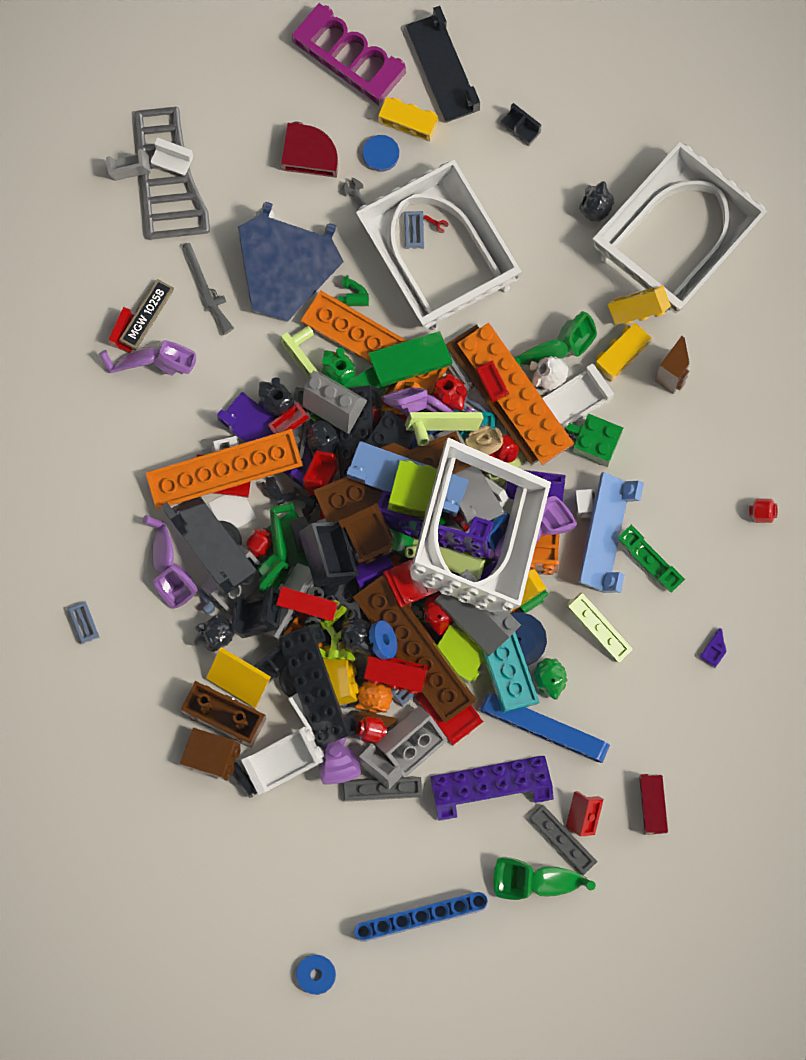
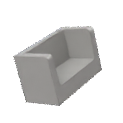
[106,149,151,181]
[359,744,402,789]

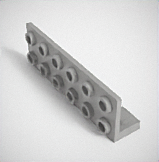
[426,431,504,530]

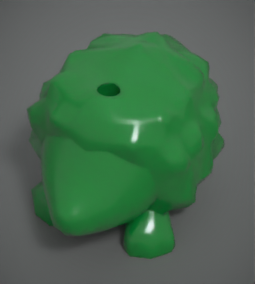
[321,348,355,385]
[534,658,568,700]

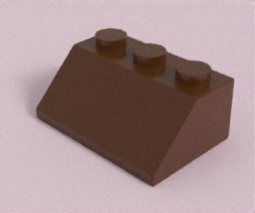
[655,336,690,394]

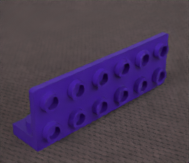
[217,392,312,491]
[378,491,494,558]
[430,755,554,821]

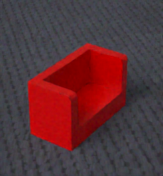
[303,451,339,495]

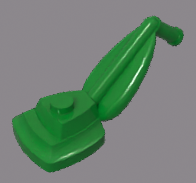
[514,311,597,367]
[258,502,295,596]
[493,857,596,900]

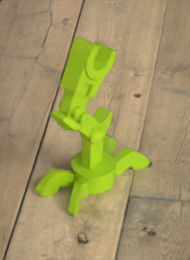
[319,600,355,661]

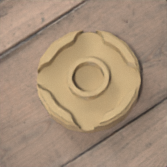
[465,426,503,455]

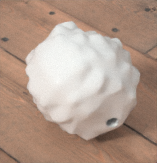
[530,356,569,391]

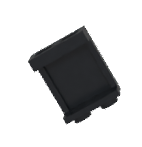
[231,586,282,639]

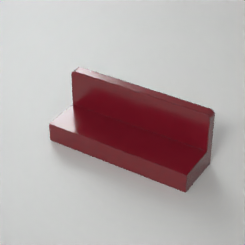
[639,774,668,835]

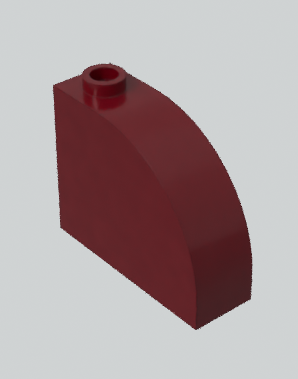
[281,121,338,178]

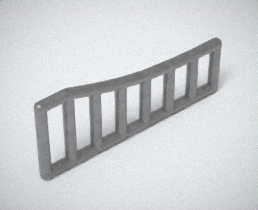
[135,106,210,240]

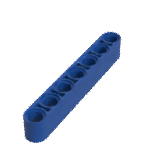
[479,692,610,763]
[355,892,488,942]

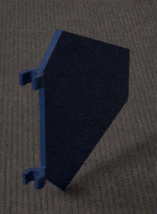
[238,202,344,322]

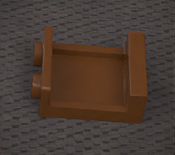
[338,503,397,564]
[180,727,241,781]

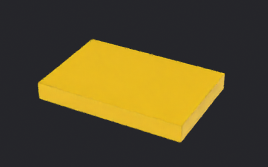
[206,647,271,708]

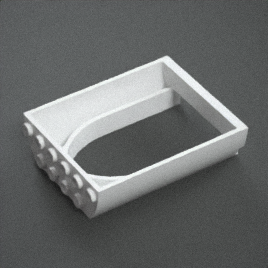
[593,142,767,313]
[356,160,522,330]
[410,438,551,612]

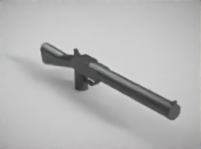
[182,243,234,335]

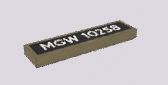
[119,279,174,351]

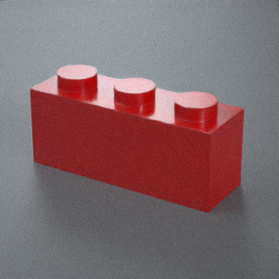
[364,652,428,694]

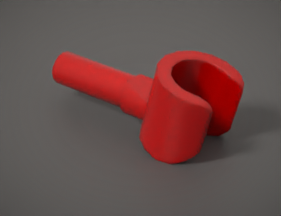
[423,215,449,233]

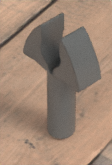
[344,178,366,207]

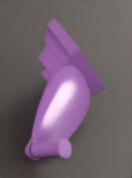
[98,340,196,376]
[382,387,475,417]
[488,496,577,561]
[142,515,197,609]
[318,738,361,785]

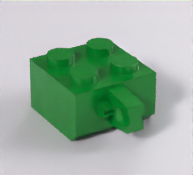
[566,413,624,467]

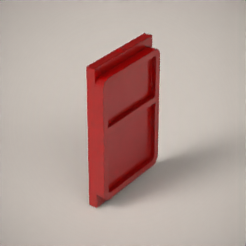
[383,559,439,608]
[415,692,484,745]

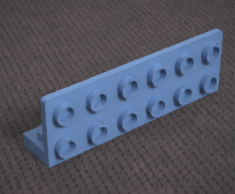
[347,442,469,517]
[578,472,644,593]

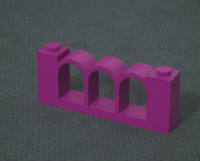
[292,3,406,106]

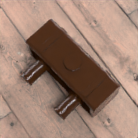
[181,681,267,748]

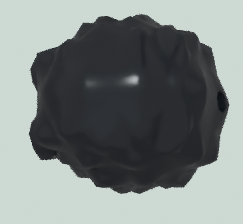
[579,181,614,222]
[258,377,293,417]
[305,420,340,459]
[194,614,235,652]
[341,618,374,655]

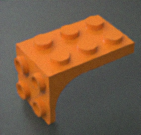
[529,534,560,575]

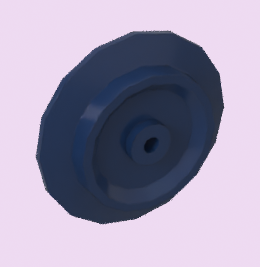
[510,612,547,666]

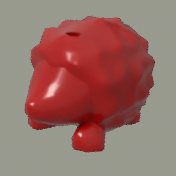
[433,374,467,411]
[423,592,454,635]

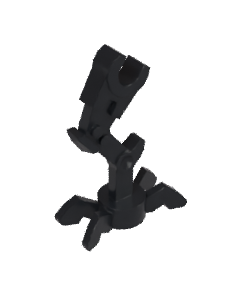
[262,477,318,522]

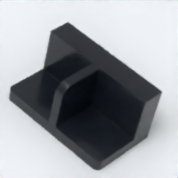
[501,103,542,146]
[254,645,287,683]

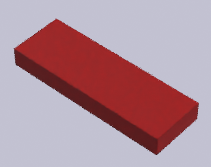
[276,587,338,622]

